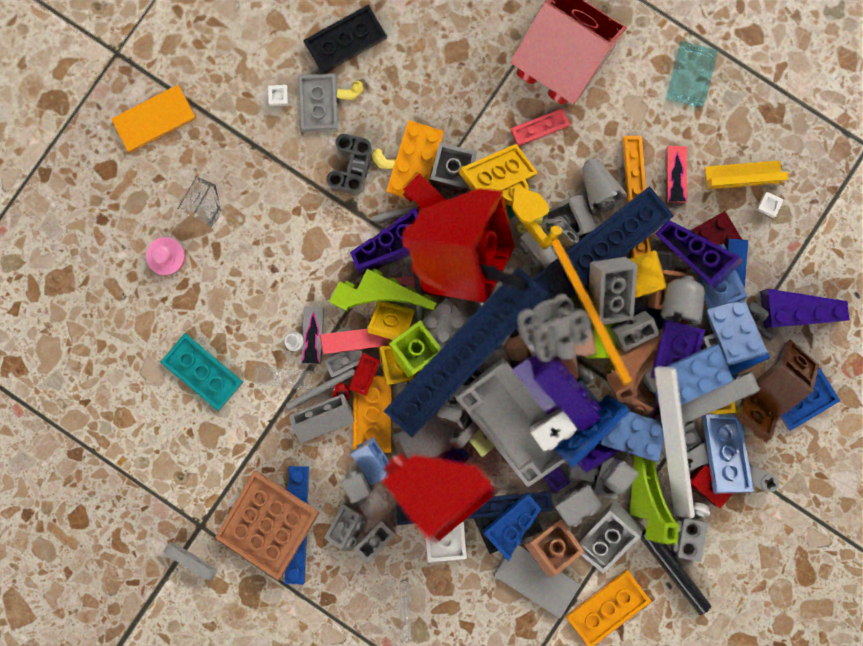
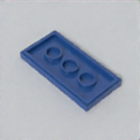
[553,395,630,468]

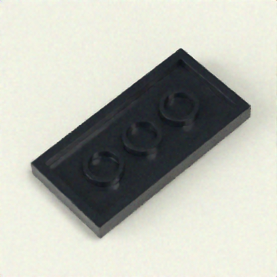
[303,4,387,74]

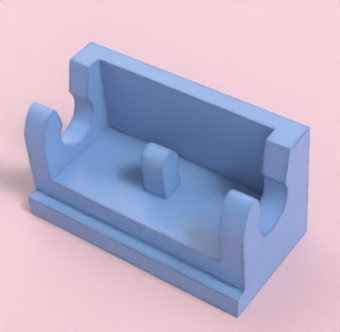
[350,437,389,485]

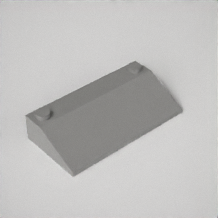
[456,357,566,487]

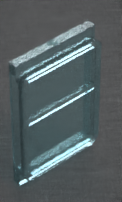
[666,41,718,108]

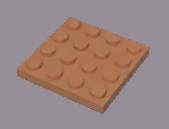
[215,470,320,581]

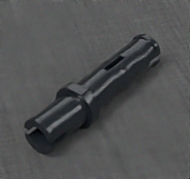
[478,261,529,293]

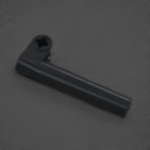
[640,528,712,615]

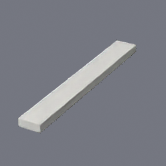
[655,367,695,519]

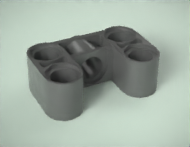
[327,134,372,195]

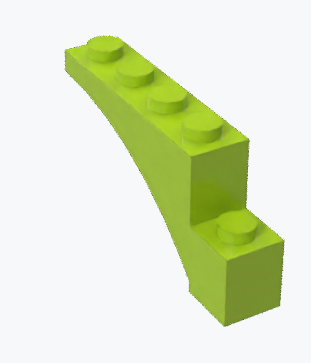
[329,268,437,312]
[630,455,679,544]

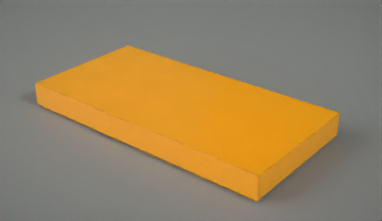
[111,85,196,153]
[353,376,392,453]
[565,569,652,646]

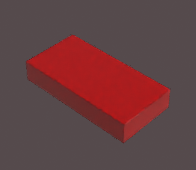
[348,353,381,396]

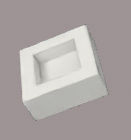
[268,85,289,106]
[756,192,783,218]

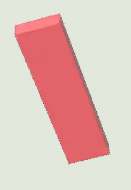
[320,329,393,355]

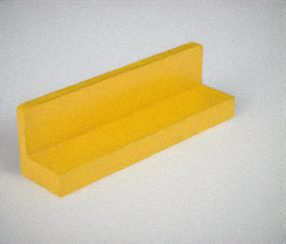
[705,161,788,189]

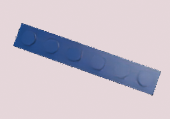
[284,466,309,584]

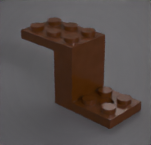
[736,339,819,443]

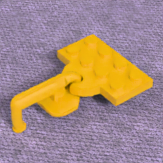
[459,144,562,249]

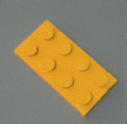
[386,120,444,201]

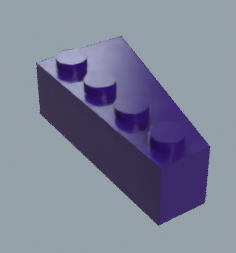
[350,208,418,275]
[655,220,743,290]
[760,289,850,328]
[530,348,601,431]

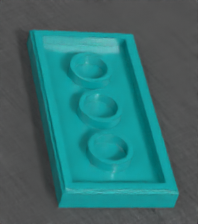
[160,333,244,411]

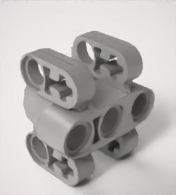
[517,294,591,362]

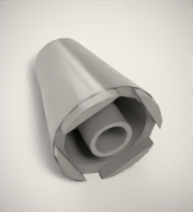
[582,158,627,214]

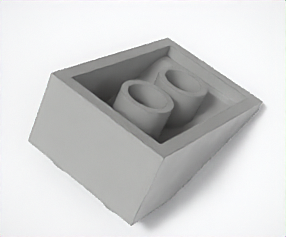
[578,501,644,574]

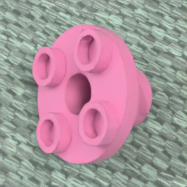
[146,237,185,275]

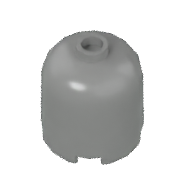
[661,276,705,324]

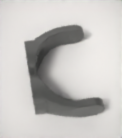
[747,303,769,321]

